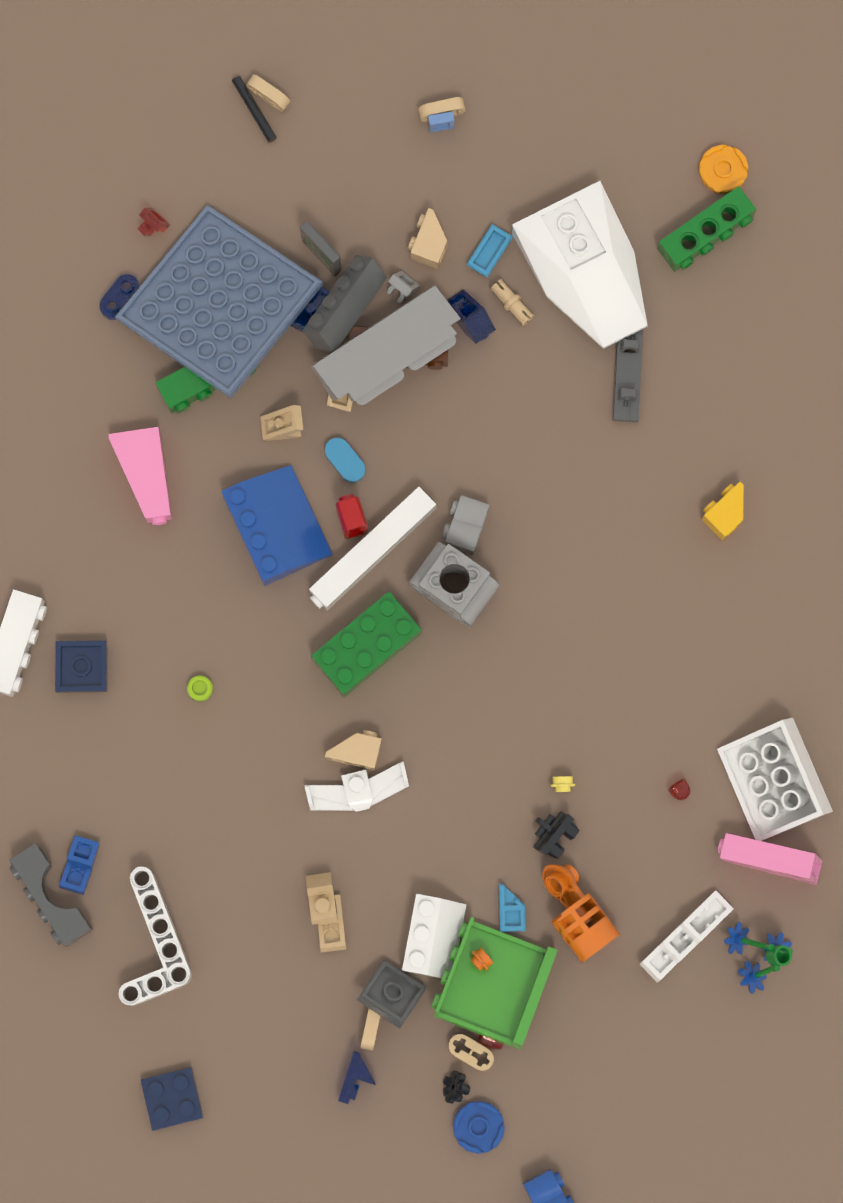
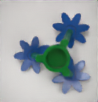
[724,922,793,994]

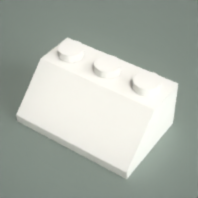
[402,894,466,979]

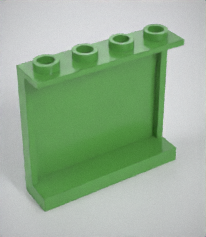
[431,917,558,1050]

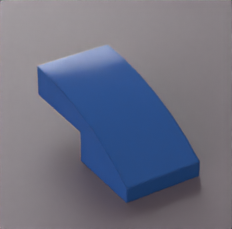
[59,835,100,895]

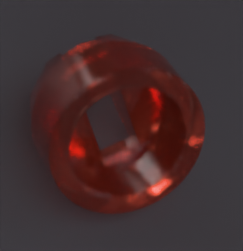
[668,779,690,800]

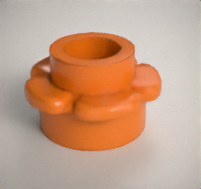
[470,947,493,971]

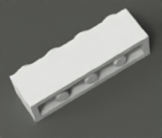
[0,589,47,697]

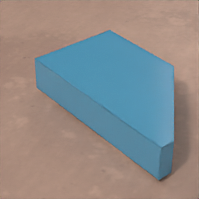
[499,884,526,932]

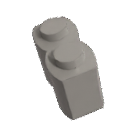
[442,495,490,555]

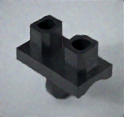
[533,811,580,859]

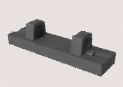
[613,329,643,423]

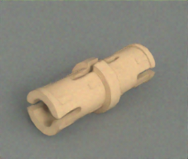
[490,279,535,326]

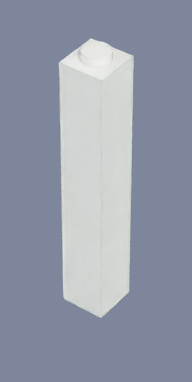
[309,487,436,611]

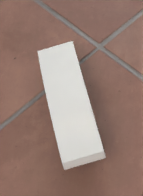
[640,891,733,983]

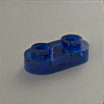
[100,274,140,320]

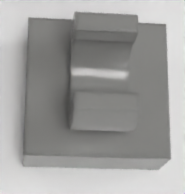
[387,270,420,303]

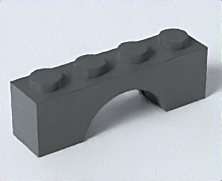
[10,843,93,947]

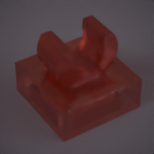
[138,208,170,236]

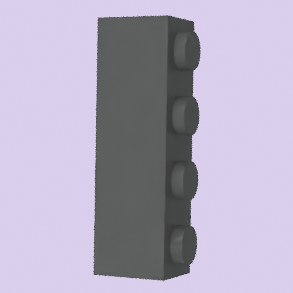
[302,255,388,352]

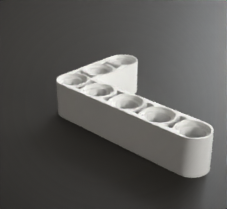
[119,867,192,1006]

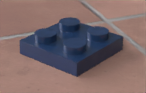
[55,641,107,693]
[140,1067,203,1131]

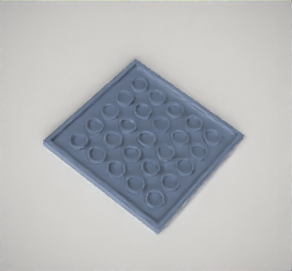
[115,205,323,399]

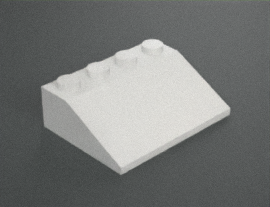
[717,717,833,841]

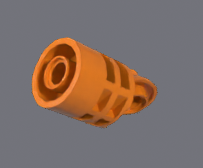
[542,864,620,963]

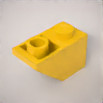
[702,482,744,541]

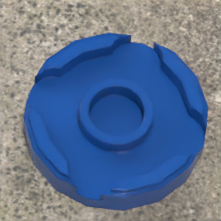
[453,1101,505,1154]

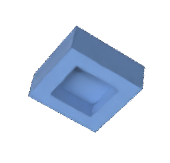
[428,111,454,133]

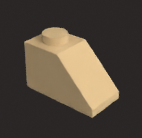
[325,730,382,771]

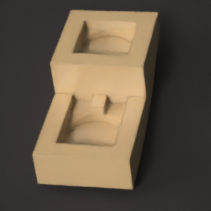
[318,895,346,952]

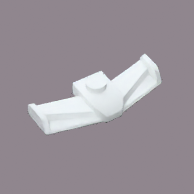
[304,761,409,812]

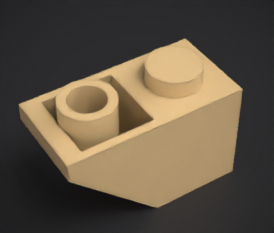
[408,208,447,270]

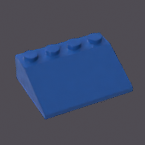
[221,465,333,586]

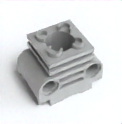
[409,542,500,628]

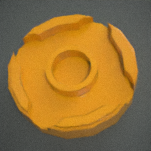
[699,144,748,194]

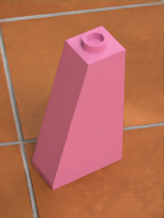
[108,427,172,525]
[718,833,823,885]

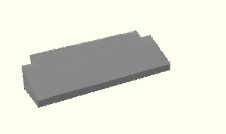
[311,286,461,405]

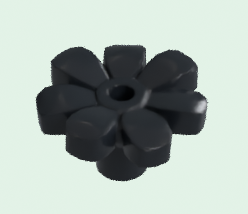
[443,1070,470,1104]

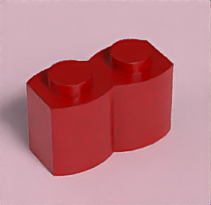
[335,494,368,539]

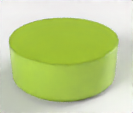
[187,676,213,702]

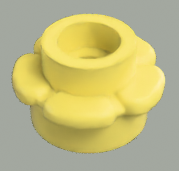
[550,776,576,792]

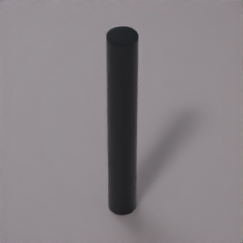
[232,76,277,143]

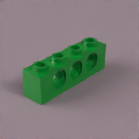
[657,186,756,272]

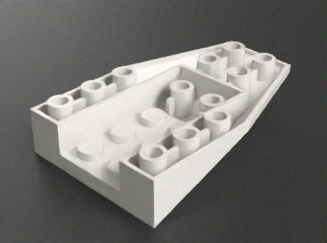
[512,181,648,349]

